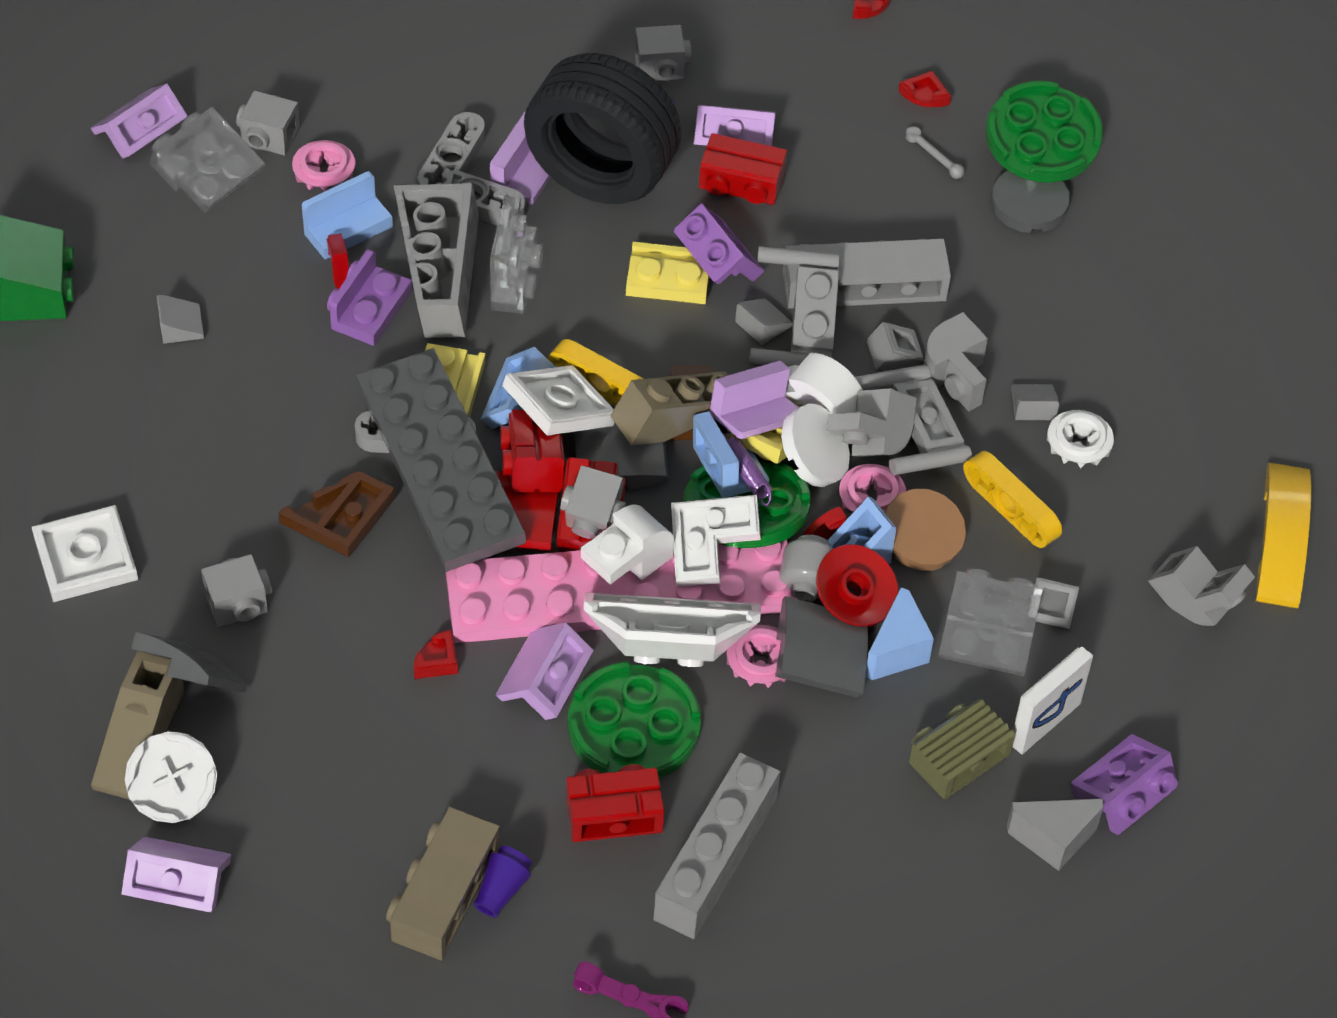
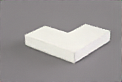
[671,495,761,587]

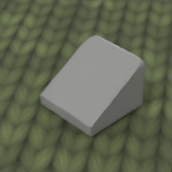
[157,295,204,344]
[735,298,792,346]
[867,322,924,370]
[1011,384,1059,420]
[1027,577,1079,629]

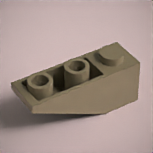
[610,371,728,446]
[91,651,185,800]

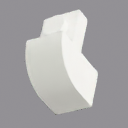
[785,353,863,414]
[581,505,674,585]

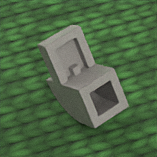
[924,312,988,412]
[826,388,916,457]
[1148,546,1255,626]

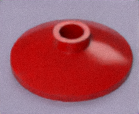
[816,544,898,627]

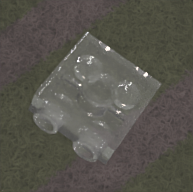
[149,107,265,213]
[490,196,543,314]
[938,568,1043,676]

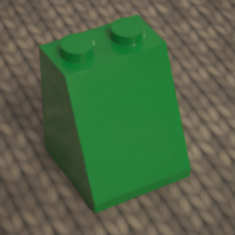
[0,215,75,321]

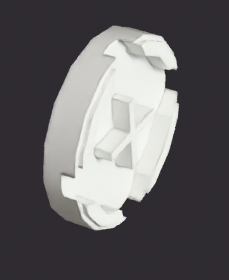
[781,403,850,487]
[124,732,217,823]

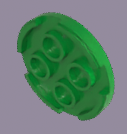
[985,81,1103,183]
[683,461,810,548]
[567,661,701,779]

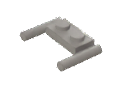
[749,246,839,367]
[855,364,972,476]

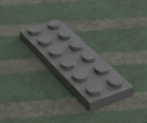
[356,348,526,572]

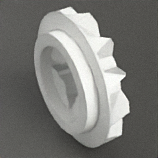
[1046,410,1114,469]

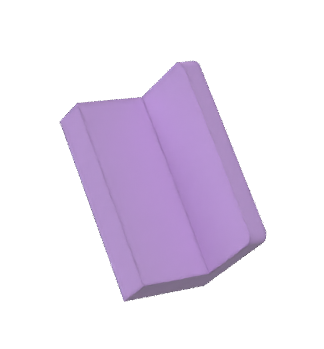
[91,83,188,158]
[694,104,776,146]
[490,112,551,205]
[710,361,799,439]
[496,622,594,720]
[121,837,231,912]

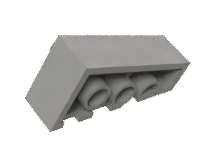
[393,183,479,338]

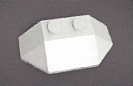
[583,592,761,667]

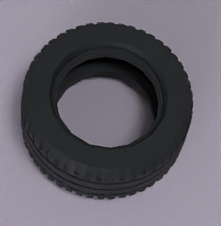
[524,53,682,204]

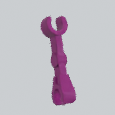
[573,961,689,1018]

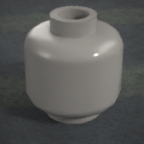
[779,535,834,602]

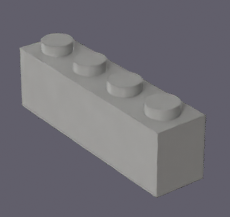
[783,239,951,309]
[653,753,780,940]

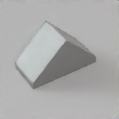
[1007,799,1104,871]

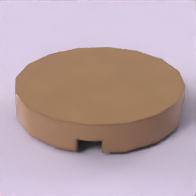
[884,489,966,571]

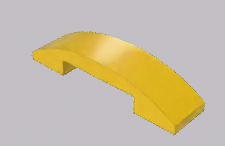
[1255,462,1311,608]

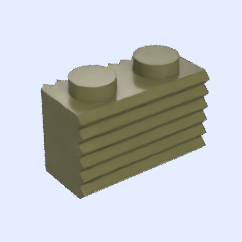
[909,698,1015,800]

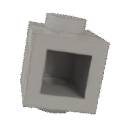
[634,25,691,81]
[236,91,300,156]
[560,465,626,539]
[201,554,272,628]

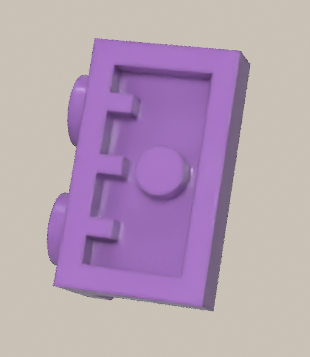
[674,203,765,284]
[327,249,412,346]
[1070,734,1178,835]

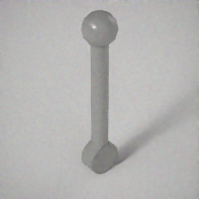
[906,127,965,179]

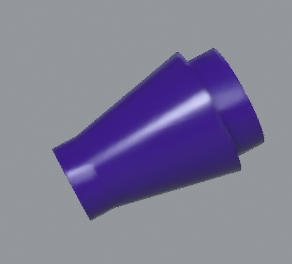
[473,845,532,918]

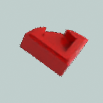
[852,0,892,19]
[898,71,951,107]
[326,233,349,289]
[803,506,847,540]
[414,629,458,679]

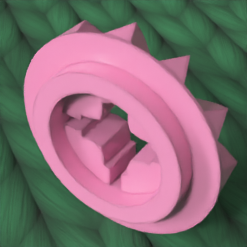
[292,140,356,192]
[838,464,906,513]
[727,624,786,688]

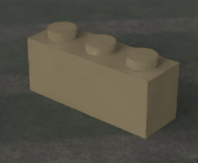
[386,807,500,961]

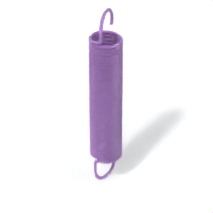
[724,432,771,506]

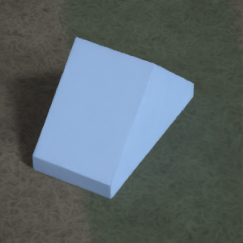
[827,497,896,564]
[866,587,934,680]

